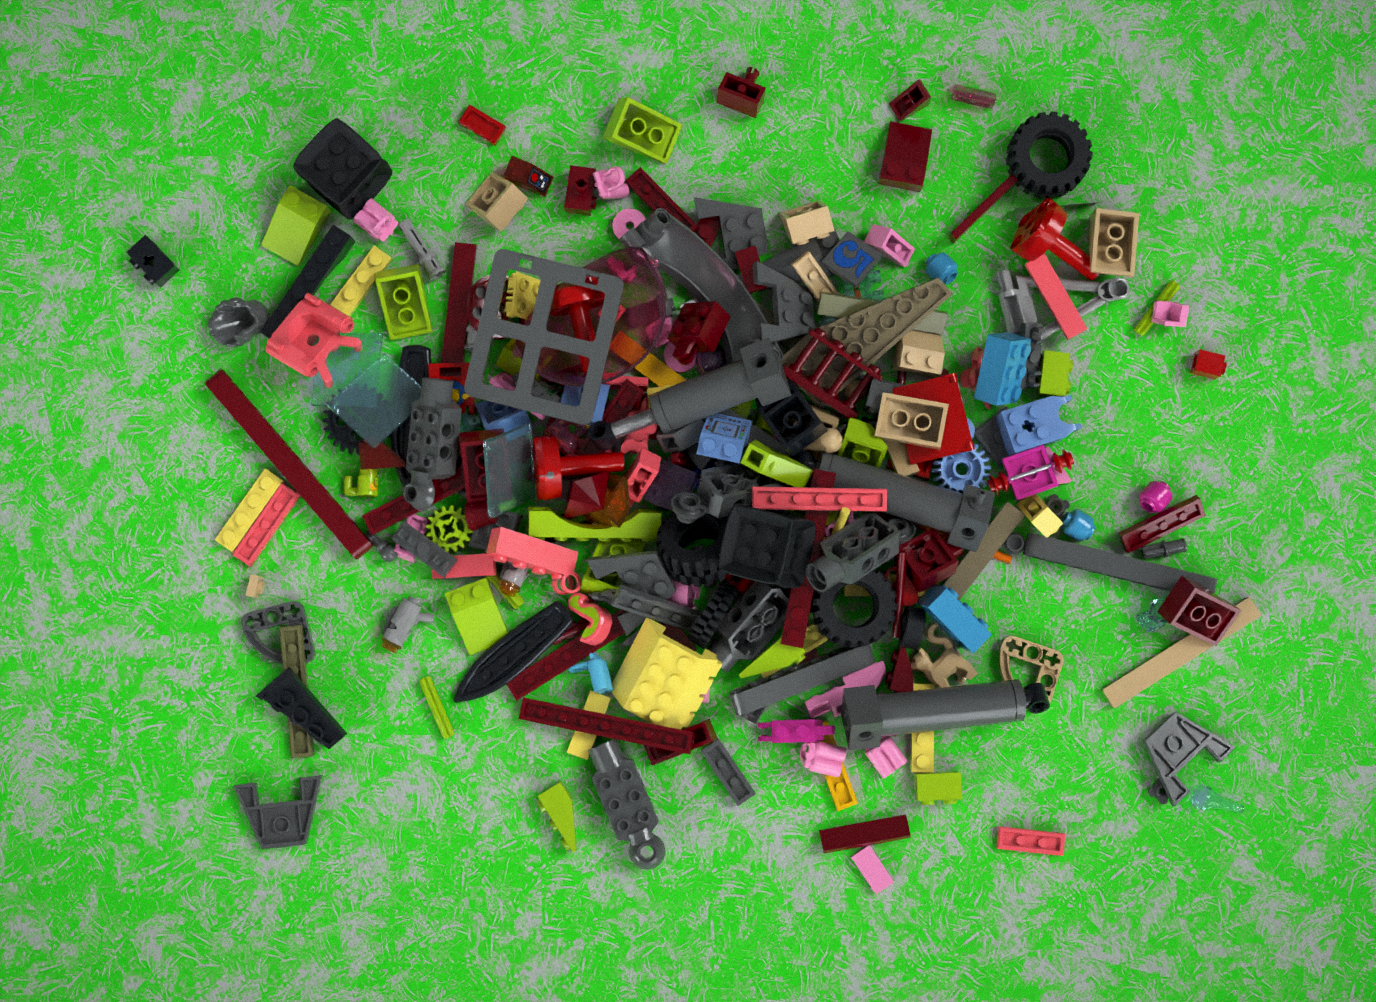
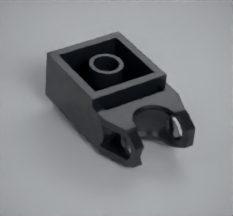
[755,379,828,457]

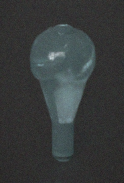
[1190,784,1244,813]

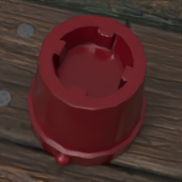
[465,501,498,531]

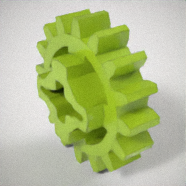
[426,505,473,553]

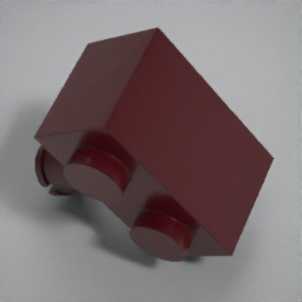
[716,67,766,118]
[564,165,598,216]

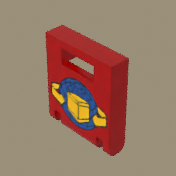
[428,362,475,415]

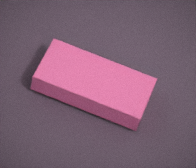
[851,845,894,894]

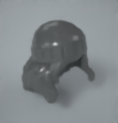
[208,297,269,347]

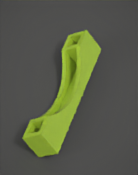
[527,507,661,542]

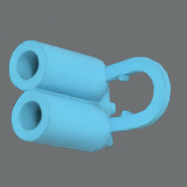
[569,652,613,694]

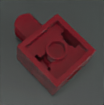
[667,301,731,365]
[894,528,964,593]

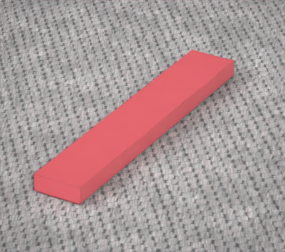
[752,487,887,511]

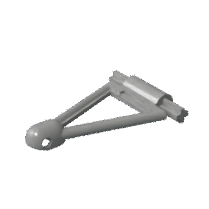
[997,270,1129,340]

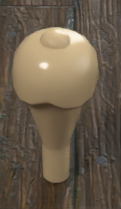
[801,428,843,454]

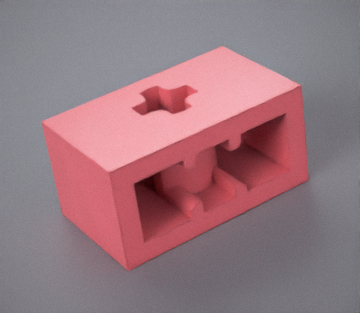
[619,448,661,503]

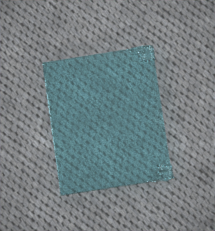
[311,333,383,408]
[327,353,422,449]
[483,423,535,518]

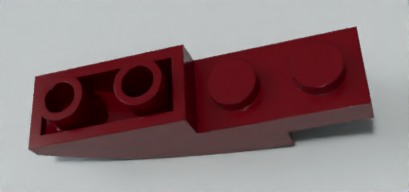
[885,647,914,737]

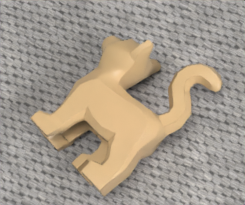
[910,622,978,688]

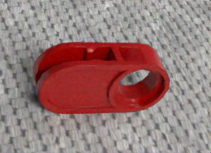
[884,567,919,606]

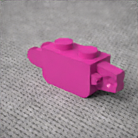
[757,719,835,743]

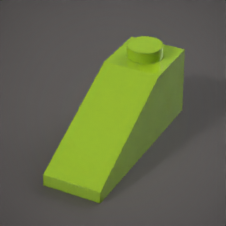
[739,637,806,678]

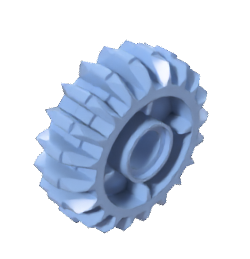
[931,444,991,493]

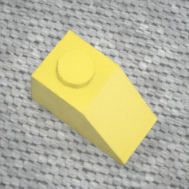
[1016,494,1063,538]

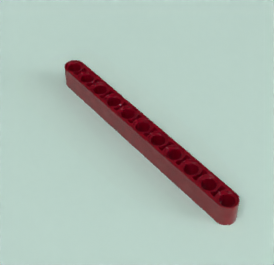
[204,368,374,560]

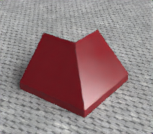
[564,471,609,519]

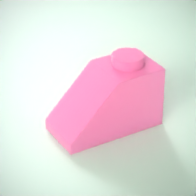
[864,224,915,268]

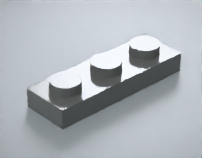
[701,738,756,806]

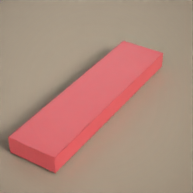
[1025,254,1087,340]
[232,483,300,567]

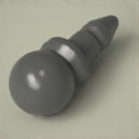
[366,530,398,562]

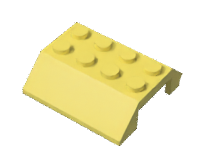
[611,618,722,730]

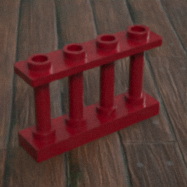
[783,327,883,419]

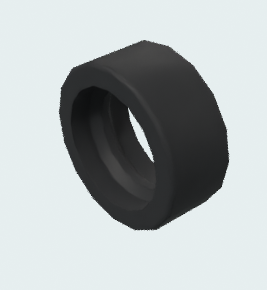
[898,606,926,650]

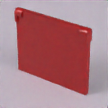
[892,373,975,465]

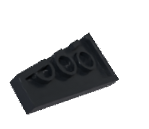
[256,667,347,749]

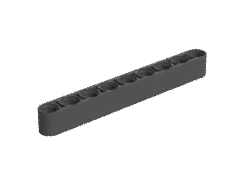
[1023,533,1218,593]

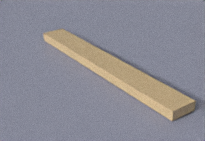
[1101,597,1262,708]

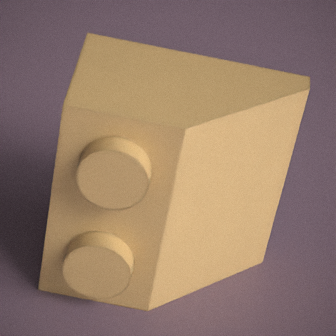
[465,172,528,231]
[779,200,834,245]
[892,330,945,377]

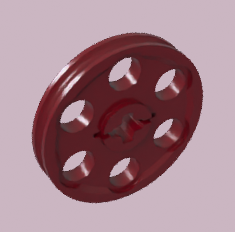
[465,275,528,340]

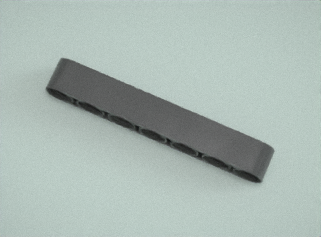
[729,645,875,715]

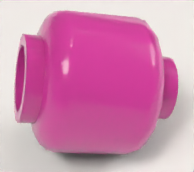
[1139,481,1172,513]

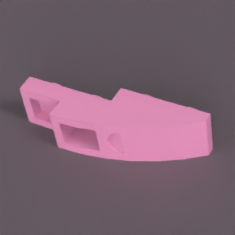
[805,660,887,719]

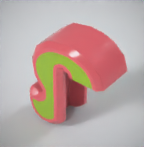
[568,592,612,646]

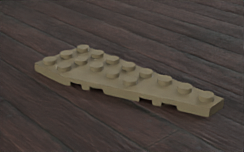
[781,277,953,408]

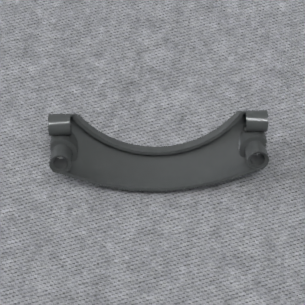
[619,208,783,365]

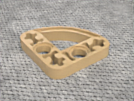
[998,636,1064,703]

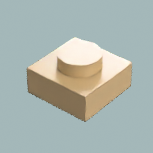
[245,574,265,598]

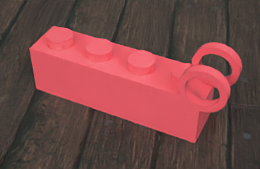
[486,527,582,595]

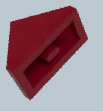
[889,79,931,121]

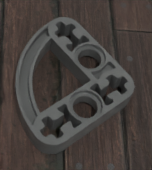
[241,601,316,664]

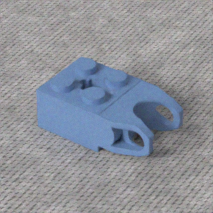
[996,395,1082,456]

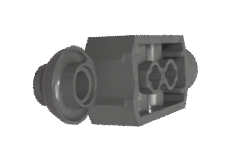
[403,378,462,511]
[671,463,794,524]
[805,513,916,592]
[707,581,790,673]
[588,739,666,870]

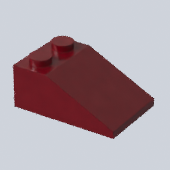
[878,121,932,192]
[460,428,511,503]
[1157,576,1241,646]

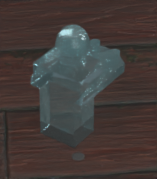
[1136,598,1167,633]

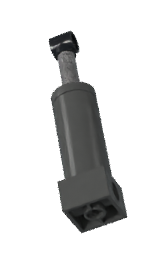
[588,337,792,451]

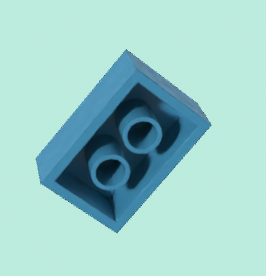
[974,332,1031,406]
[916,584,992,654]

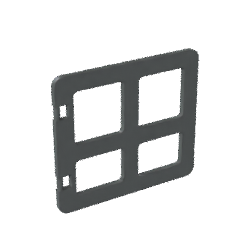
[464,249,624,425]

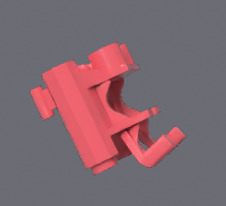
[266,293,362,388]

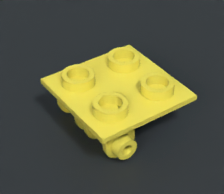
[504,272,541,321]

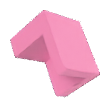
[1151,300,1189,327]

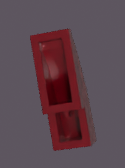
[644,719,718,765]

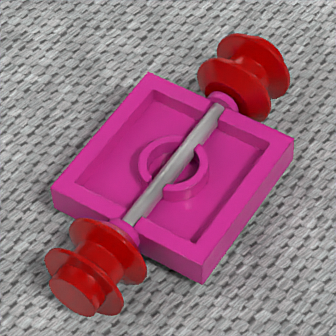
[987,445,1074,501]

